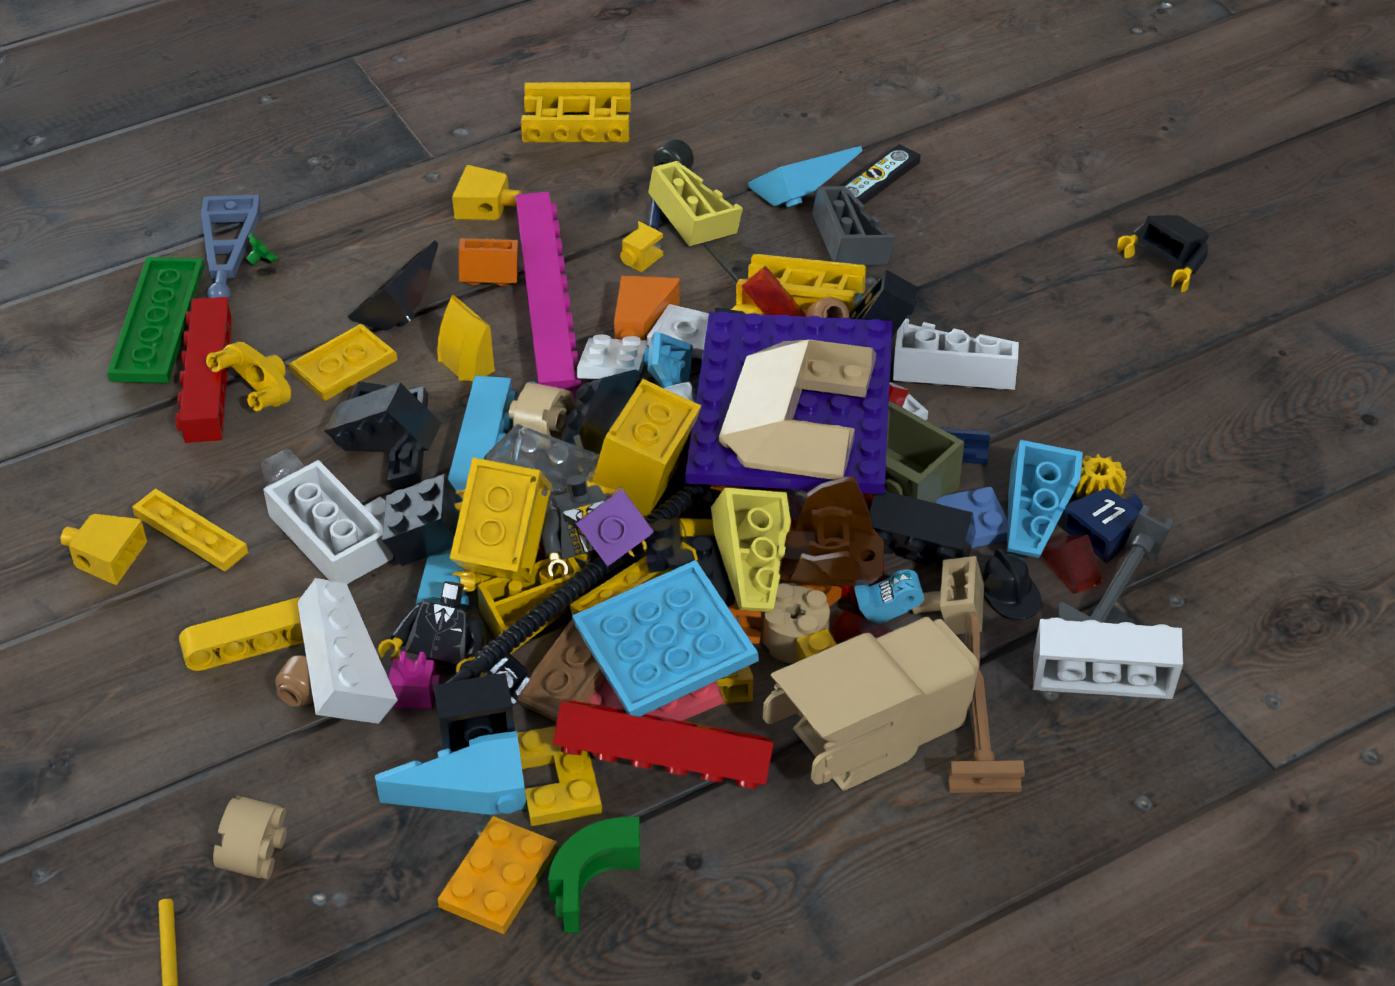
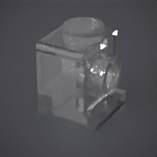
[261,448,305,486]

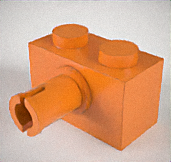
[459,238,518,286]

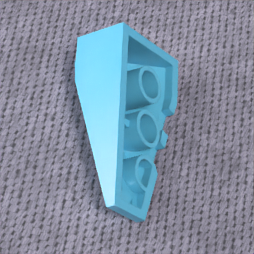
[748,146,862,208]
[644,332,693,388]
[1007,440,1083,558]
[375,731,527,815]

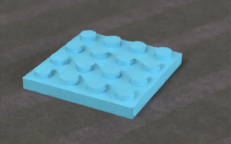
[572,560,759,716]

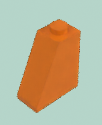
[614,276,680,340]

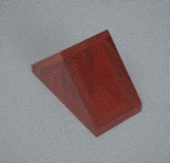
[1041,535,1102,594]

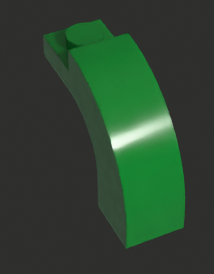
[548,817,640,933]

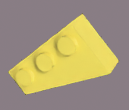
[648,161,743,247]

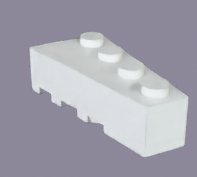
[893,319,1019,390]
[298,578,398,724]

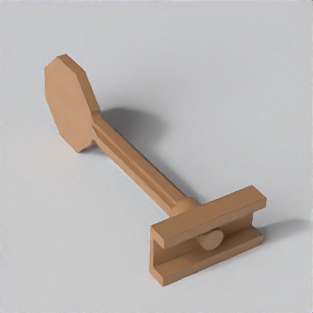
[948,612,1025,793]

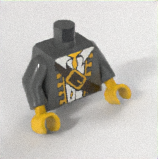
[541,475,647,578]

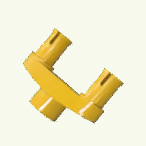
[206,342,291,411]

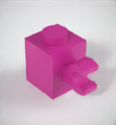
[388,651,442,709]

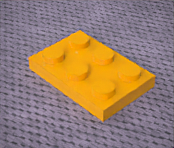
[437,816,558,935]

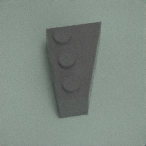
[812,186,896,265]

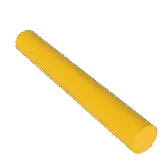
[158,899,178,986]

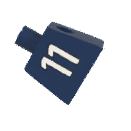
[1062,488,1143,563]

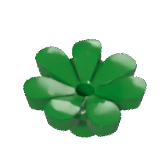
[246,233,279,265]

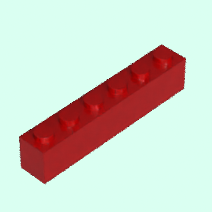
[175,297,232,443]
[553,698,774,789]

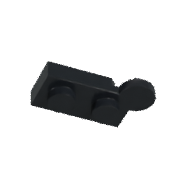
[647,518,695,573]

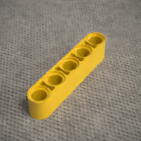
[179,596,304,671]

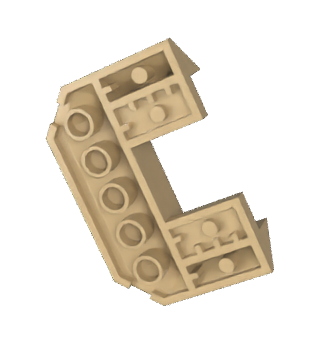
[719,340,876,480]

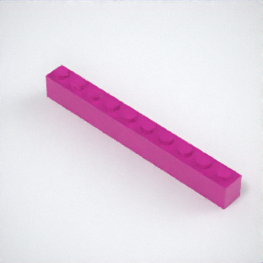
[516,192,582,402]

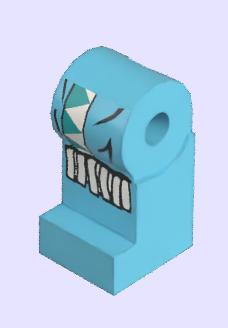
[854,570,924,627]

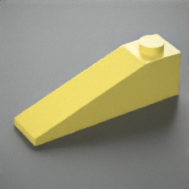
[711,488,791,612]

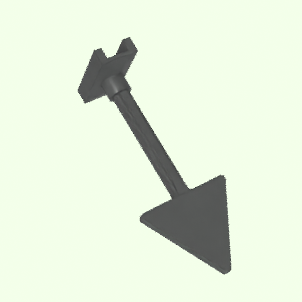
[1058,505,1174,623]

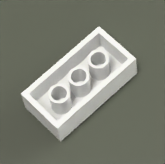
[263,460,393,584]
[1033,618,1183,699]

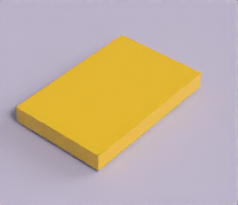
[288,324,398,401]

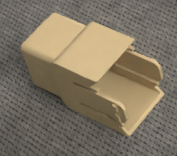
[763,617,979,791]

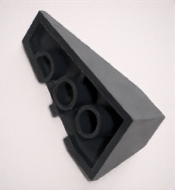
[347,240,439,330]

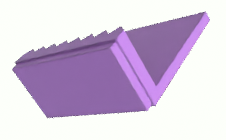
[576,487,653,566]

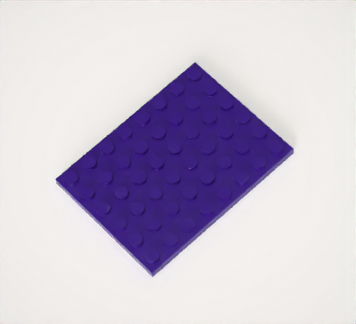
[686,312,892,494]

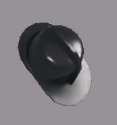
[980,549,1042,620]

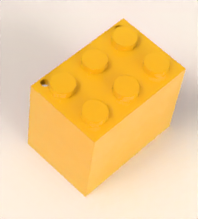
[592,379,702,517]
[450,457,552,583]

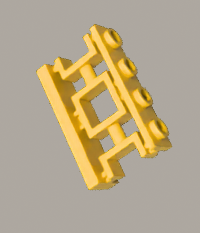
[521,82,631,142]
[736,254,866,317]

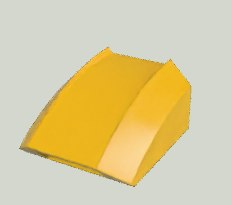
[437,295,495,382]

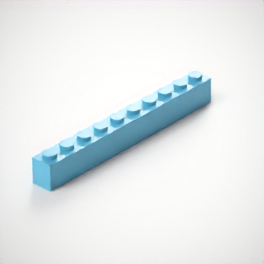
[416,376,517,605]

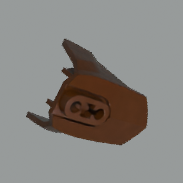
[779,476,884,586]

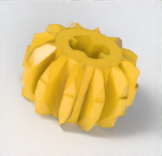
[1075,454,1127,498]

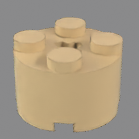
[509,382,575,450]
[761,583,830,664]
[213,796,287,879]

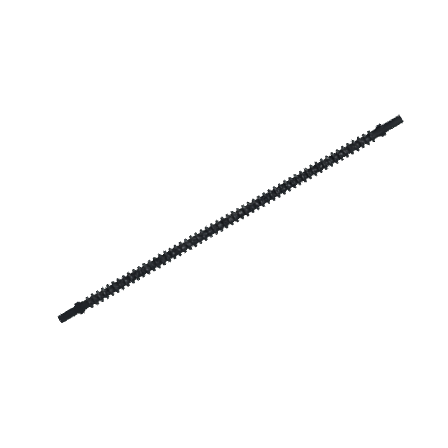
[445,483,712,683]

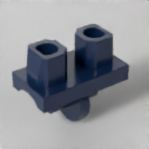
[939,427,990,464]

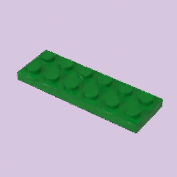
[107,257,205,383]

